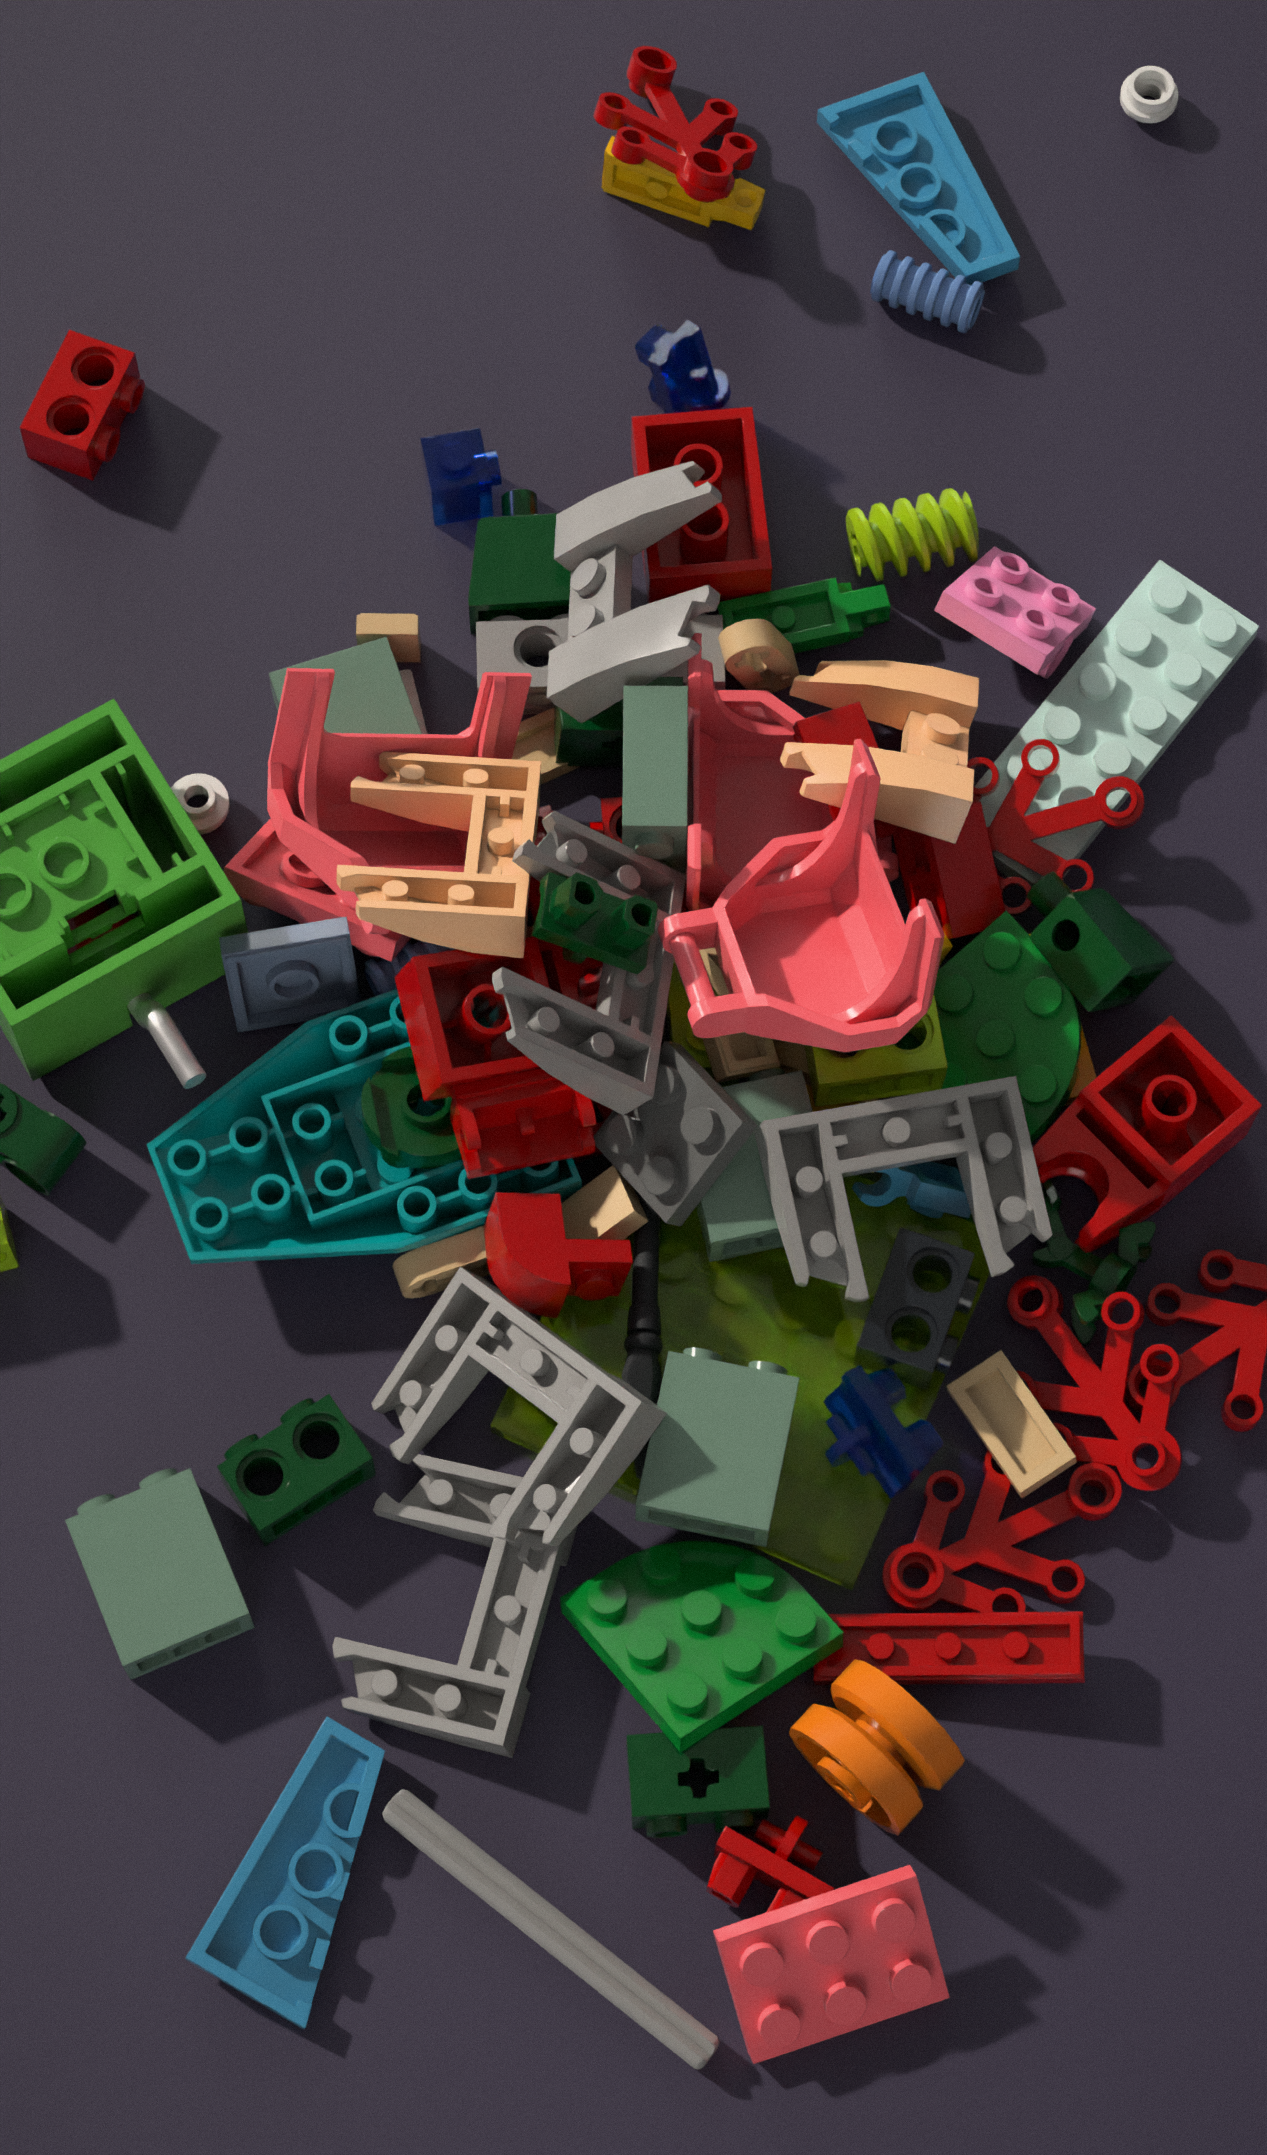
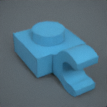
[852,1161,971,1218]

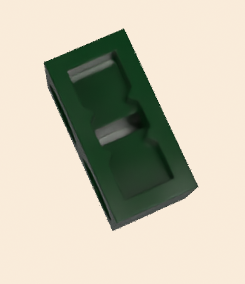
[217,1394,376,1547]

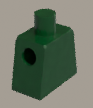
[468,489,571,634]
[1026,871,1175,1012]

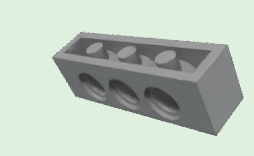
[476,613,725,714]

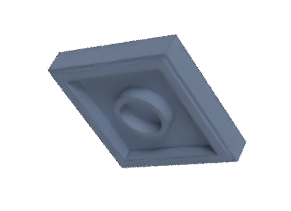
[219,916,361,1032]

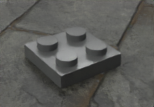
[594,1040,758,1226]

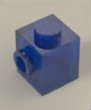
[420,428,502,526]

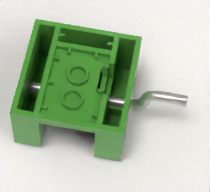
[0,699,248,1089]

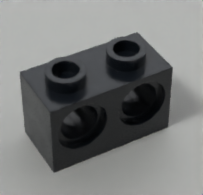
[853,1227,981,1391]

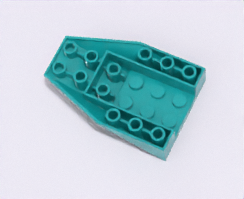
[147,989,582,1264]

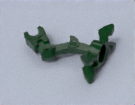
[961,1179,1156,1347]

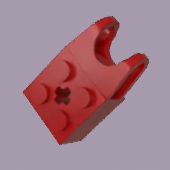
[394,936,603,1102]
[1033,1015,1262,1253]

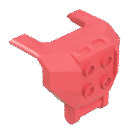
[685,633,899,911]
[267,668,532,934]
[658,739,945,1052]

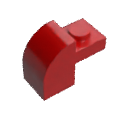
[483,1192,633,1318]

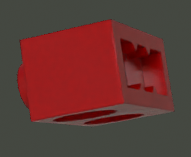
[19,330,145,481]

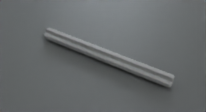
[382,1789,720,2069]

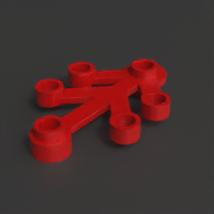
[593,46,757,203]
[967,739,1145,916]
[1126,1249,1267,1432]
[1007,1275,1183,1492]
[882,1451,1122,1613]

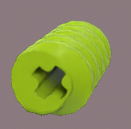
[846,488,979,582]

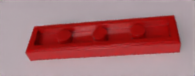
[814,1611,1085,1685]

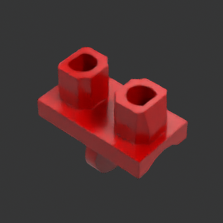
[707,1815,835,1912]

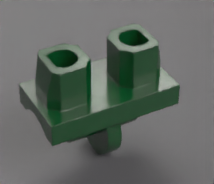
[532,872,658,975]

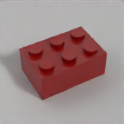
[631,407,772,604]

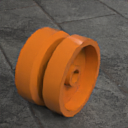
[789,1659,965,1836]

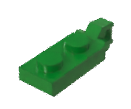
[717,577,891,654]

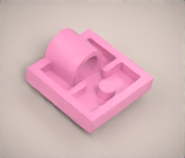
[934,546,1096,679]

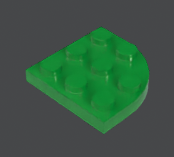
[894,911,1082,1143]
[560,1541,844,1753]

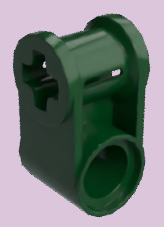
[0,1083,87,1196]

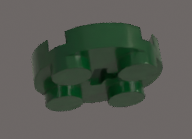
[361,1046,462,1169]

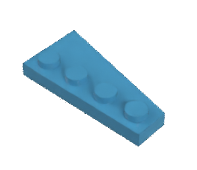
[817,72,1020,285]
[185,1717,385,2029]

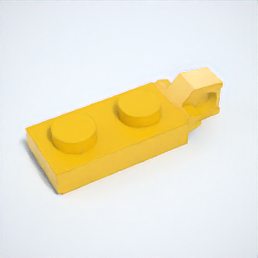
[601,136,765,230]

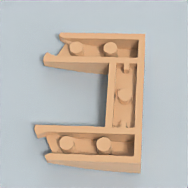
[780,660,979,844]
[337,752,541,958]

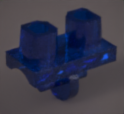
[635,320,732,414]
[823,1365,943,1499]

